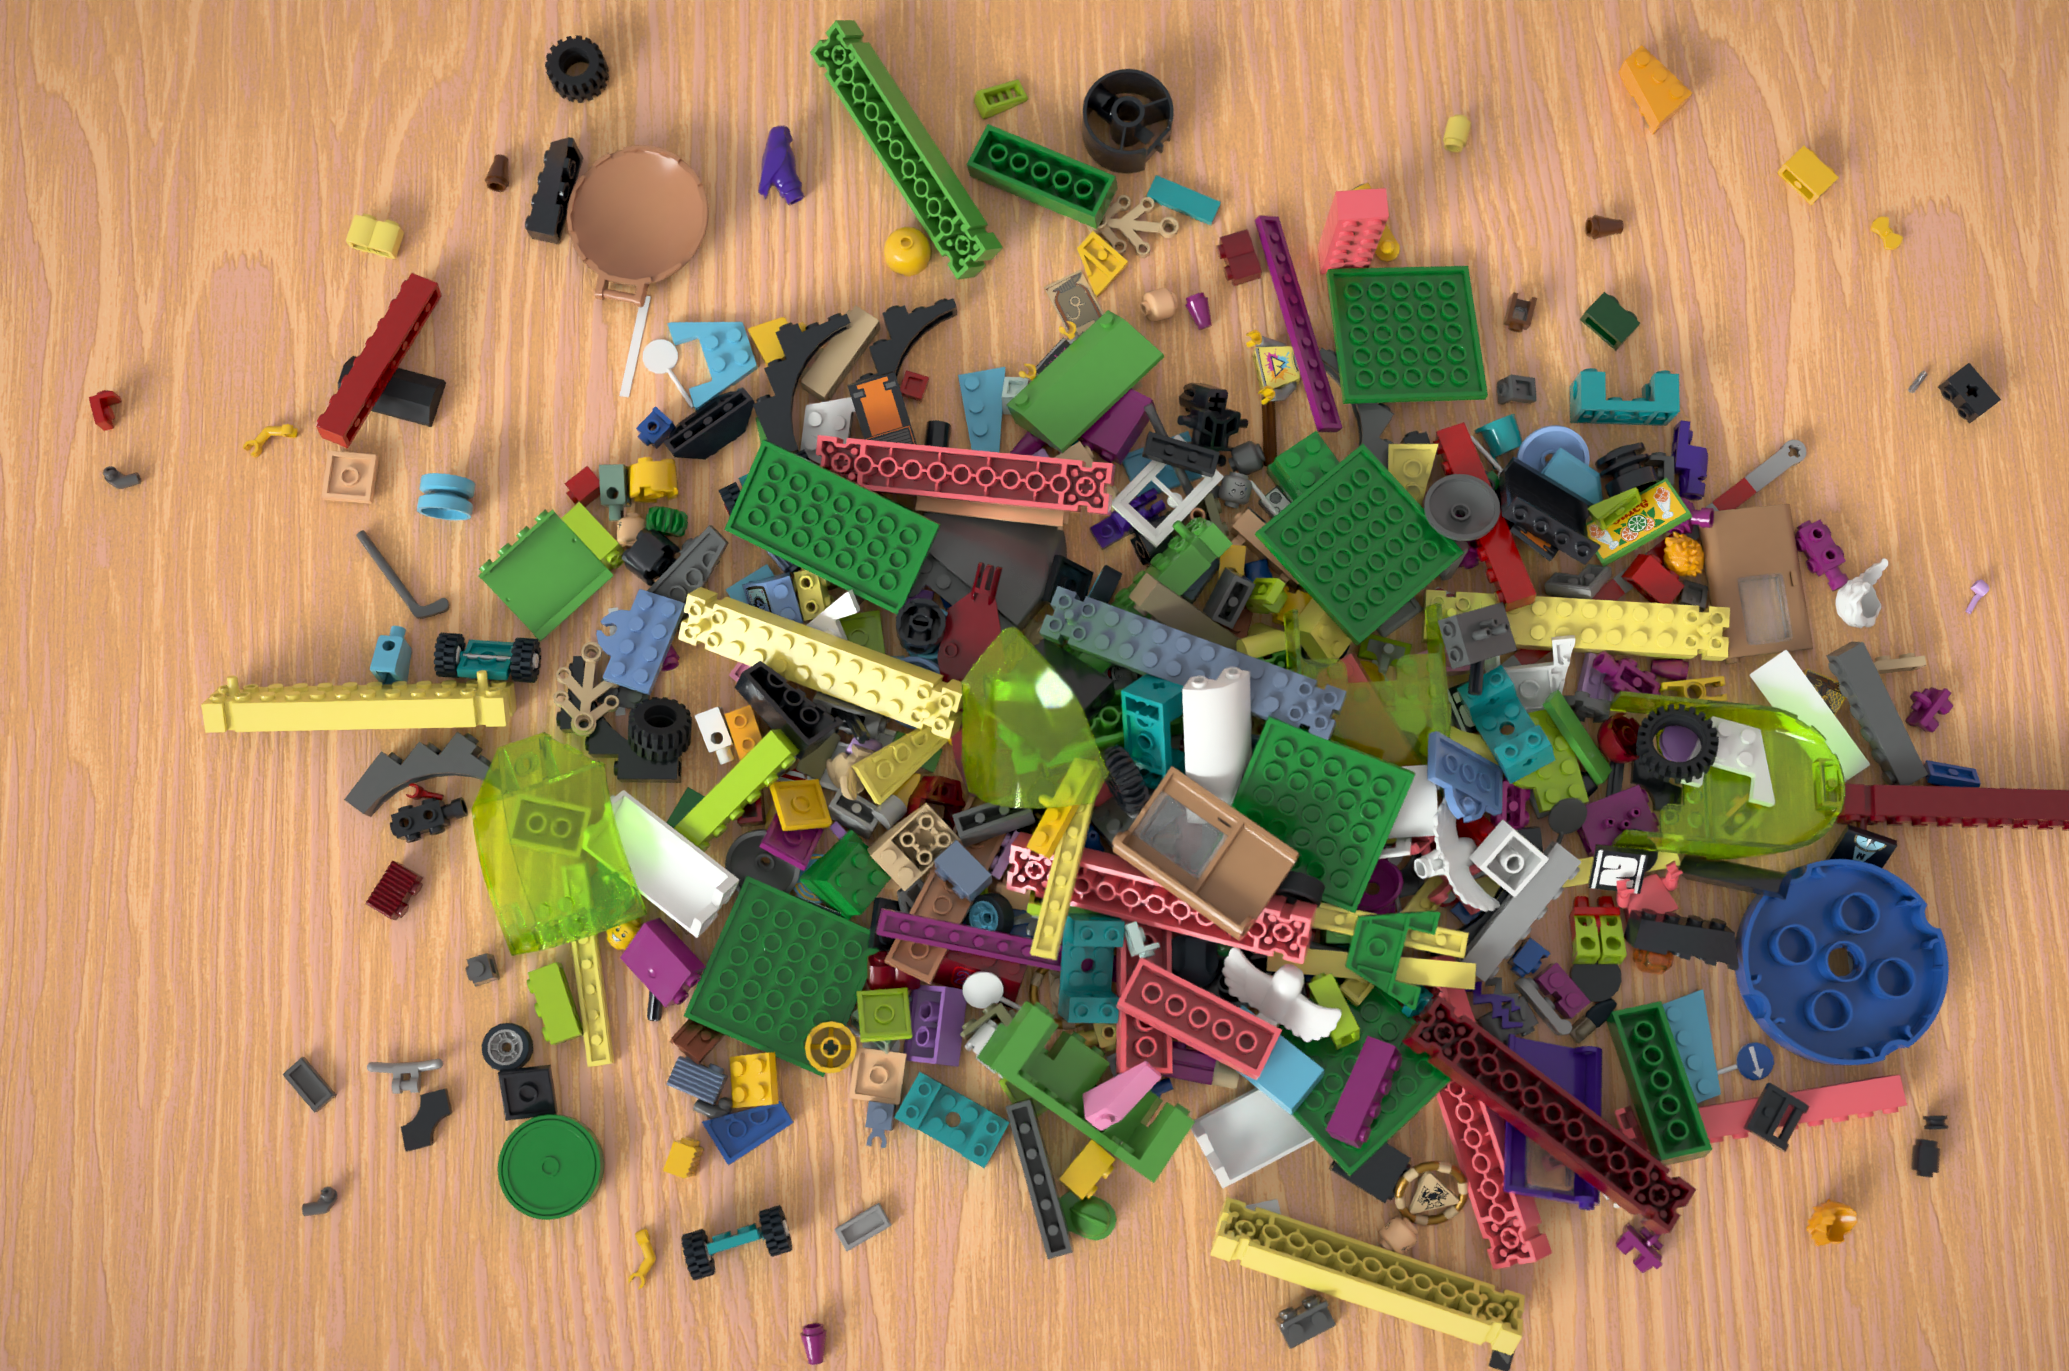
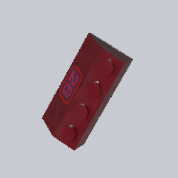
[932,949,1028,1009]

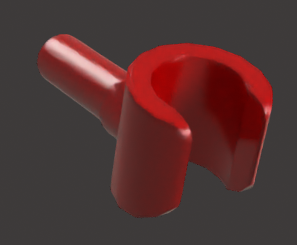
[406,783,444,801]

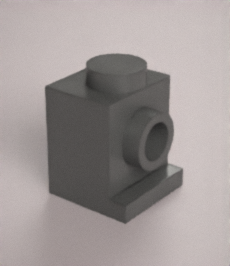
[466,953,500,987]

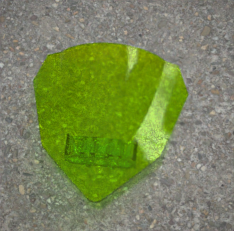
[961,627,1108,808]

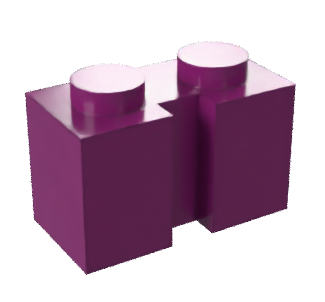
[1533,962,1590,1019]

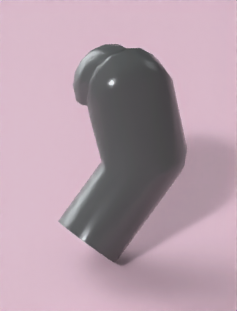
[103,466,141,489]

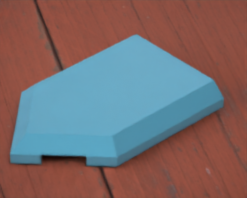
[1541,447,1603,504]

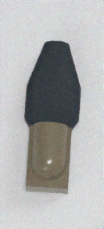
[1569,998,1617,1043]

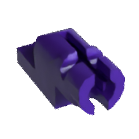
[1671,420,1708,500]
[1090,488,1166,550]

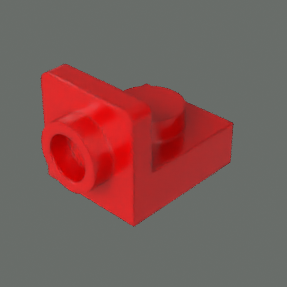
[89,390,122,431]

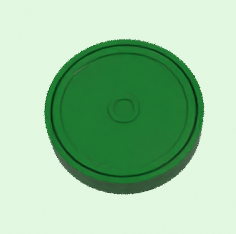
[498,1115,604,1220]

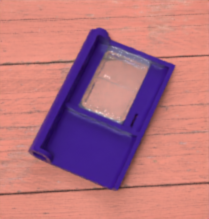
[1503,1034,1603,1210]

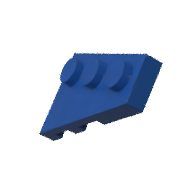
[702,1101,794,1165]

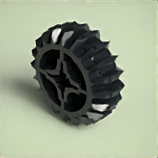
[1097,745,1149,813]

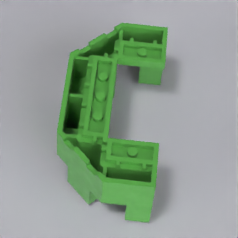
[976,1001,1195,1183]

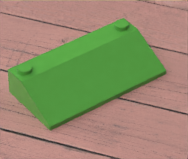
[1006,310,1164,453]

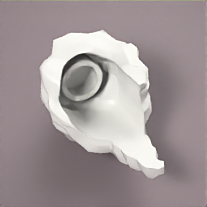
[1835,558,1888,628]

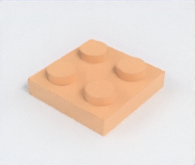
[321,451,379,504]
[849,1046,907,1105]

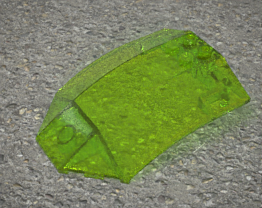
[471,732,647,956]

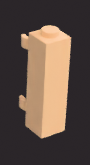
[1230,509,1300,590]

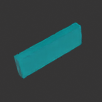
[1146,175,1221,225]

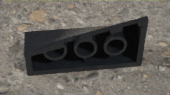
[525,137,583,245]
[735,661,844,761]
[1624,908,1739,971]

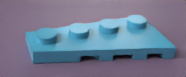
[958,367,1006,453]
[1662,989,1721,1103]

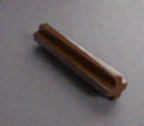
[1262,397,1277,467]

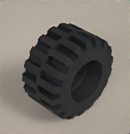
[545,35,609,103]
[628,697,692,762]

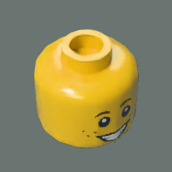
[606,913,643,950]

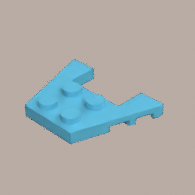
[667,322,758,411]

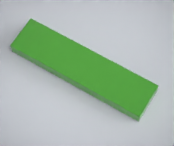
[1543,689,1612,785]

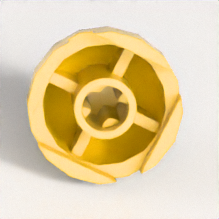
[884,226,932,276]

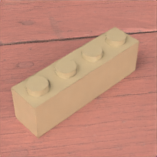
[800,305,881,402]

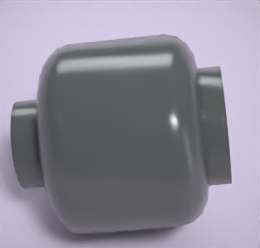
[1228,441,1266,475]

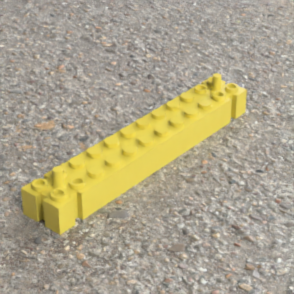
[678,587,971,739]
[1421,590,1730,661]
[201,670,517,733]
[1210,1197,1525,1355]

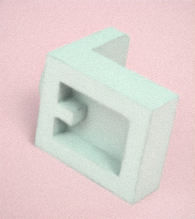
[1002,377,1029,415]
[1124,921,1160,959]

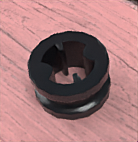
[1923,1116,1949,1129]

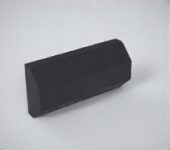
[338,356,446,427]

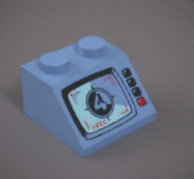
[742,572,803,623]

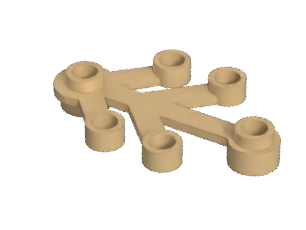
[1086,195,1179,258]
[553,642,620,736]

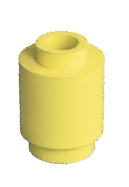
[1443,114,1471,152]

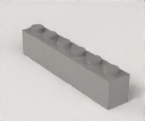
[1457,841,1581,982]

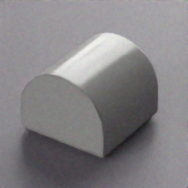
[871,794,907,830]

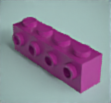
[1326,1036,1402,1149]

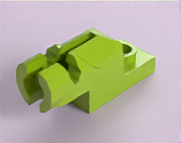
[1245,578,1288,614]

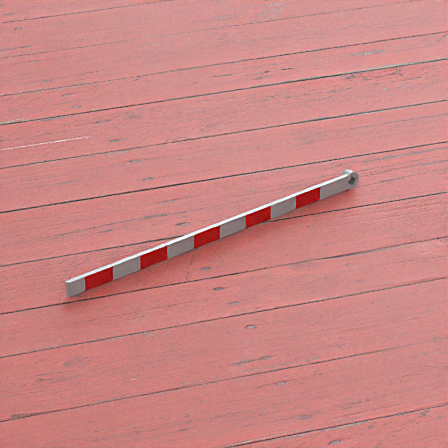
[1427,440,1807,728]

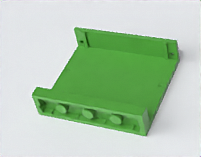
[478,509,614,642]

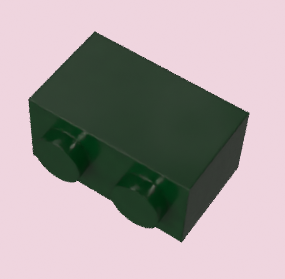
[1580,292,1641,351]

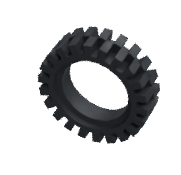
[1636,704,1719,784]

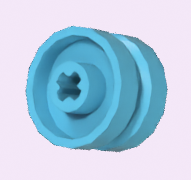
[417,473,476,521]

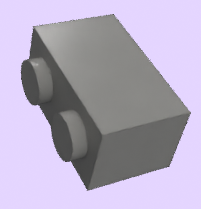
[828,787,879,840]

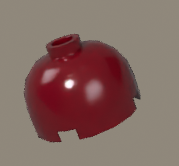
[1597,712,1640,764]

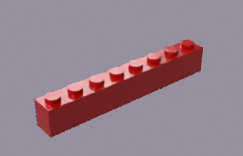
[316,273,442,448]
[1433,422,1536,612]

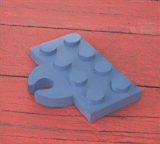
[596,589,685,695]
[1427,731,1503,823]

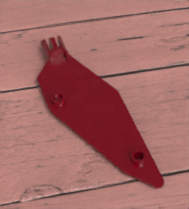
[937,562,1008,797]

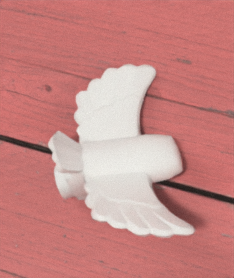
[1414,797,1500,912]
[1222,947,1341,1042]

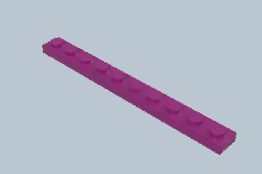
[1254,215,1343,432]
[876,908,1116,982]

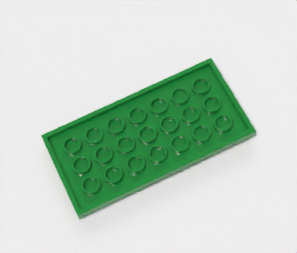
[724,440,941,615]

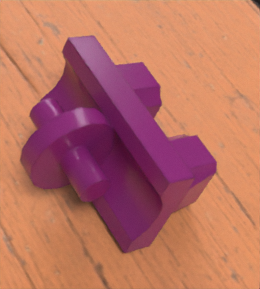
[1905,687,1953,732]
[1616,1222,1663,1273]

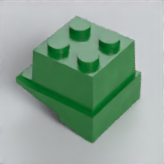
[1266,431,1340,502]
[799,830,891,920]

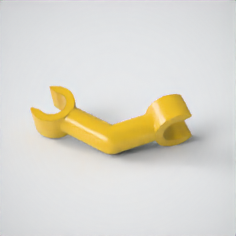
[243,424,298,458]
[628,1228,656,1290]

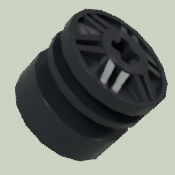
[1595,442,1660,498]

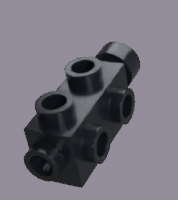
[390,797,468,843]

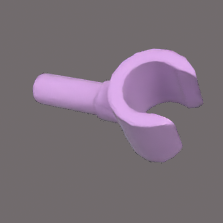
[1965,579,1989,614]

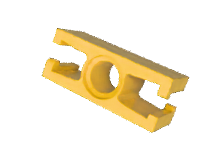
[1658,676,1728,710]

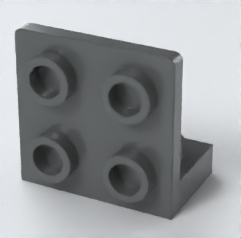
[1275,1294,1336,1349]

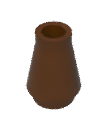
[485,154,509,192]
[1585,215,1623,239]

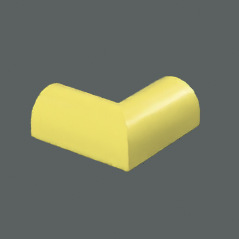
[1236,622,1293,658]

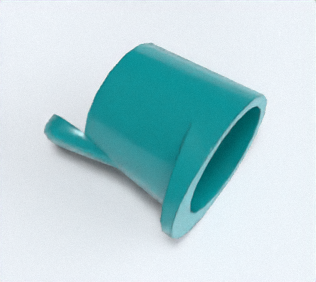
[1475,414,1523,470]

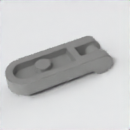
[1514,977,1572,1035]

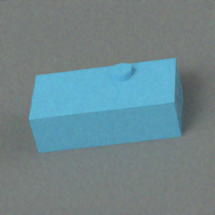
[1234,1005,1324,1116]

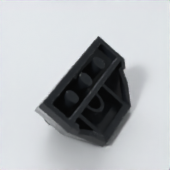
[663,387,755,460]

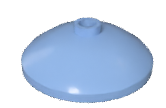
[1516,425,1590,472]

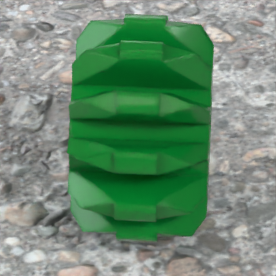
[646,506,688,537]

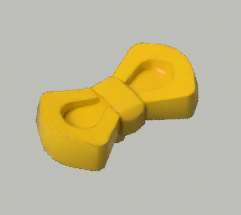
[1871,217,1903,250]

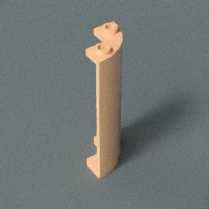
[915,496,1069,530]

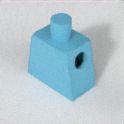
[370,626,412,685]

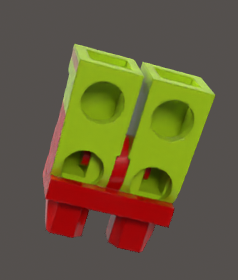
[1569,896,1627,964]

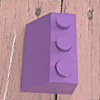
[903,985,967,1067]

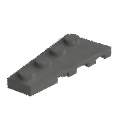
[648,525,729,630]

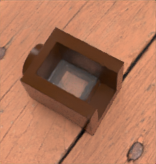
[1503,292,1537,332]

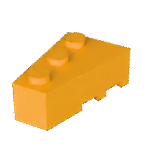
[1618,45,1693,135]

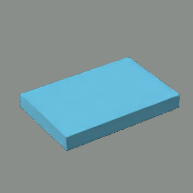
[1122,431,1203,497]

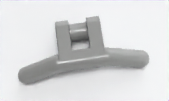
[367,1059,443,1094]

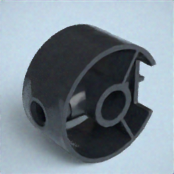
[1082,69,1174,173]

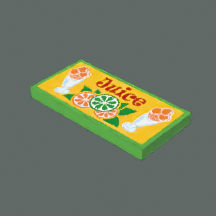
[1586,478,1692,567]

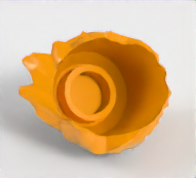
[1663,531,1704,577]
[1806,1199,1857,1247]

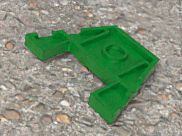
[1345,910,1441,1010]

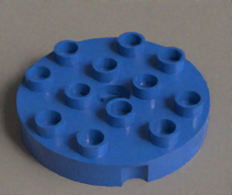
[1735,859,1949,1065]

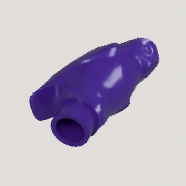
[758,126,805,205]

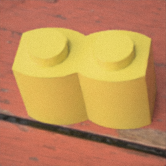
[346,213,404,259]

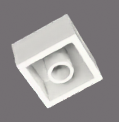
[1469,820,1549,897]

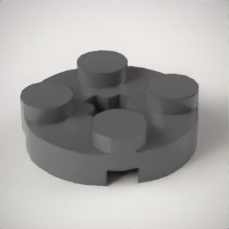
[1563,691,1611,723]

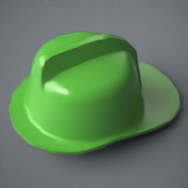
[1060,1192,1116,1240]

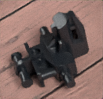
[1177,383,1248,467]

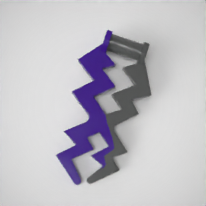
[1465,977,1526,1029]

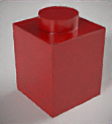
[564,466,600,507]

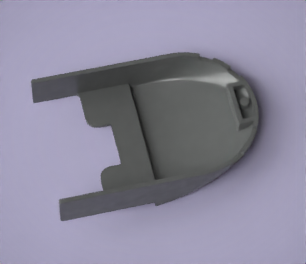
[854,512,1067,651]

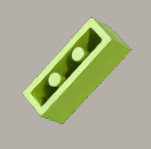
[527,962,583,1045]

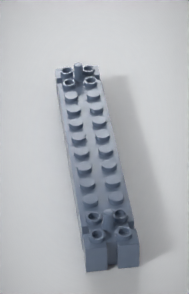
[1039,586,1347,740]

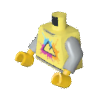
[1246,330,1301,405]

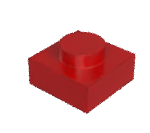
[900,370,929,402]

